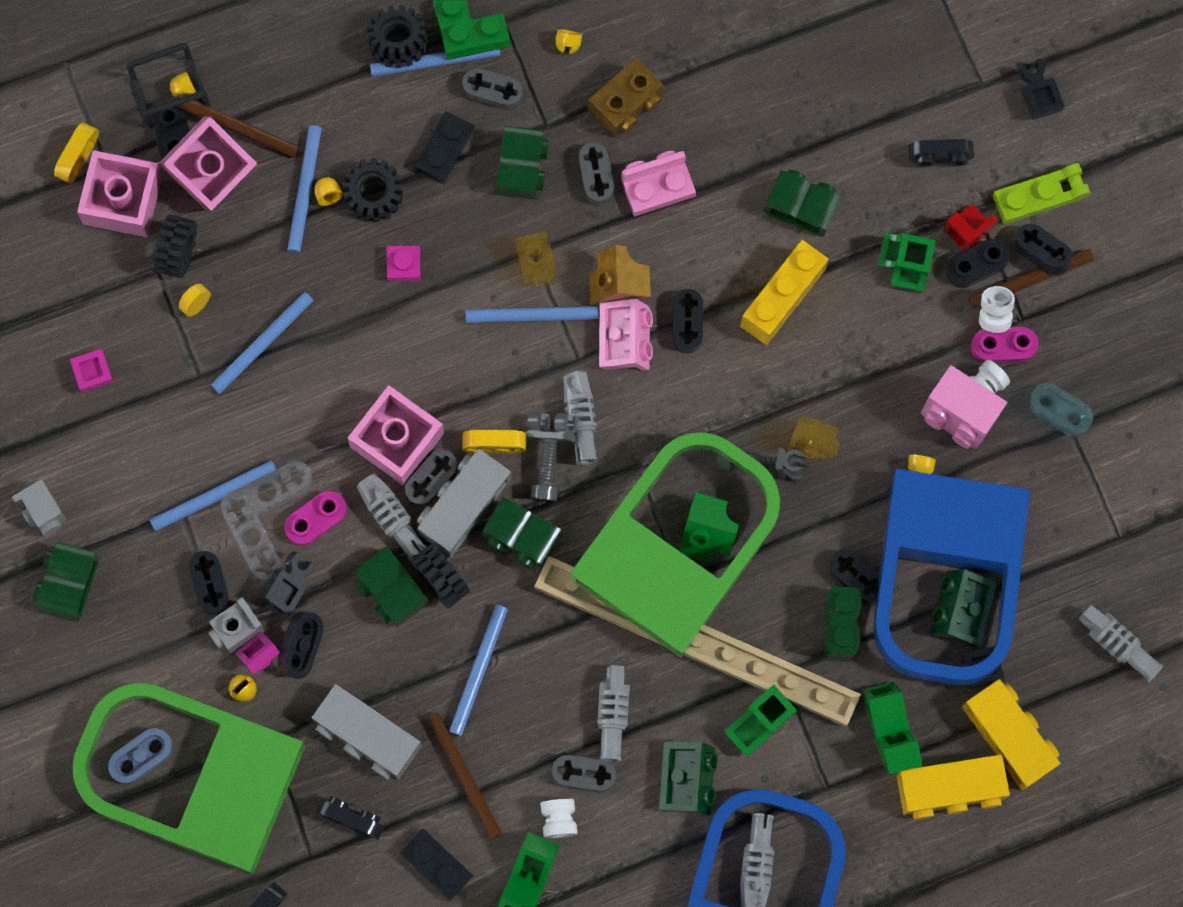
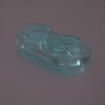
[1029,383,1093,436]

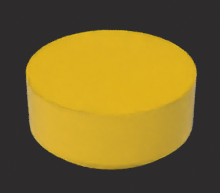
[179,284,211,317]

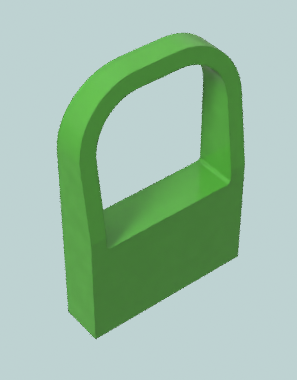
[570,433,780,658]
[73,683,306,875]

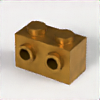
[588,57,663,138]

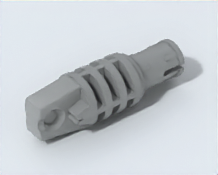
[563,371,598,465]
[357,473,427,561]
[1079,605,1163,682]
[597,665,630,762]
[740,813,775,907]

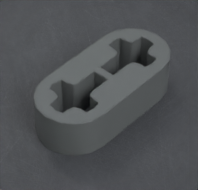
[462,68,523,110]
[579,143,614,206]
[405,449,458,507]
[552,755,617,793]

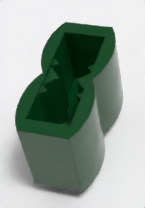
[496,125,549,199]
[763,169,841,237]
[482,497,562,569]
[33,542,99,622]
[354,546,429,628]
[822,586,861,662]

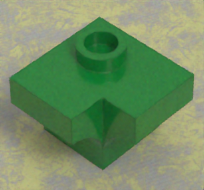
[877,233,936,293]
[679,492,739,563]

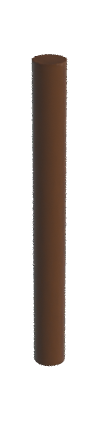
[175,93,299,158]
[969,249,1094,308]
[427,713,502,840]

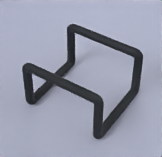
[126,43,210,128]

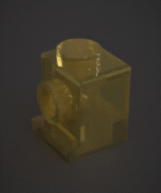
[514,231,556,286]
[787,414,841,461]

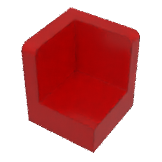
[943,205,998,251]

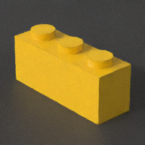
[740,240,829,346]
[962,679,1061,791]
[896,755,1010,820]

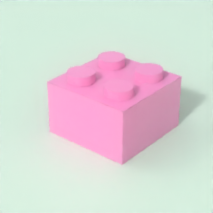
[158,116,257,211]
[77,150,163,237]
[920,365,1008,450]
[348,385,444,486]

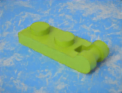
[992,163,1091,225]

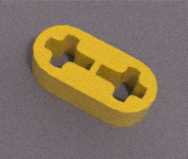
[54,122,99,184]
[462,430,526,454]

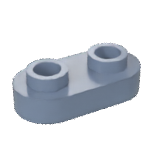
[108,728,173,785]

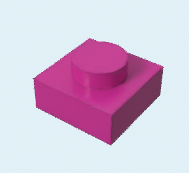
[387,246,421,282]
[70,349,114,393]
[235,632,280,674]

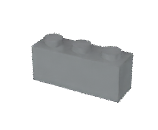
[417,448,511,558]
[312,684,422,780]

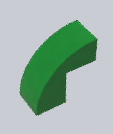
[861,681,923,775]
[498,832,560,907]

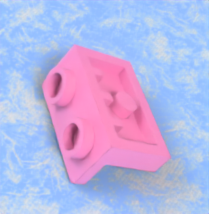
[621,151,696,217]
[599,298,653,371]

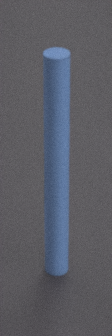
[370,49,500,77]
[287,125,322,254]
[211,292,314,394]
[465,306,599,323]
[150,460,277,532]
[449,605,508,737]

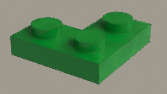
[433,0,511,60]

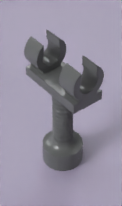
[526,412,578,502]
[717,448,808,483]

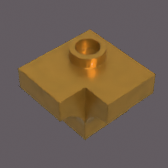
[589,244,651,307]

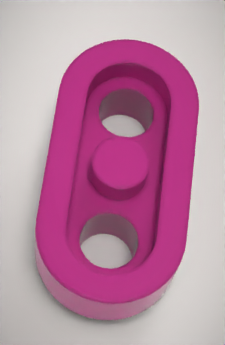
[971,327,1039,363]
[285,491,347,546]

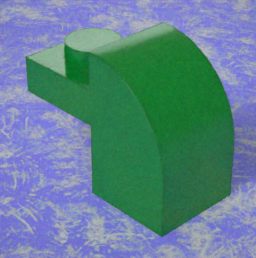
[724,684,798,758]

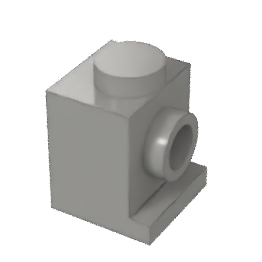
[12,479,67,537]
[208,597,264,654]

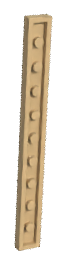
[534,556,861,727]

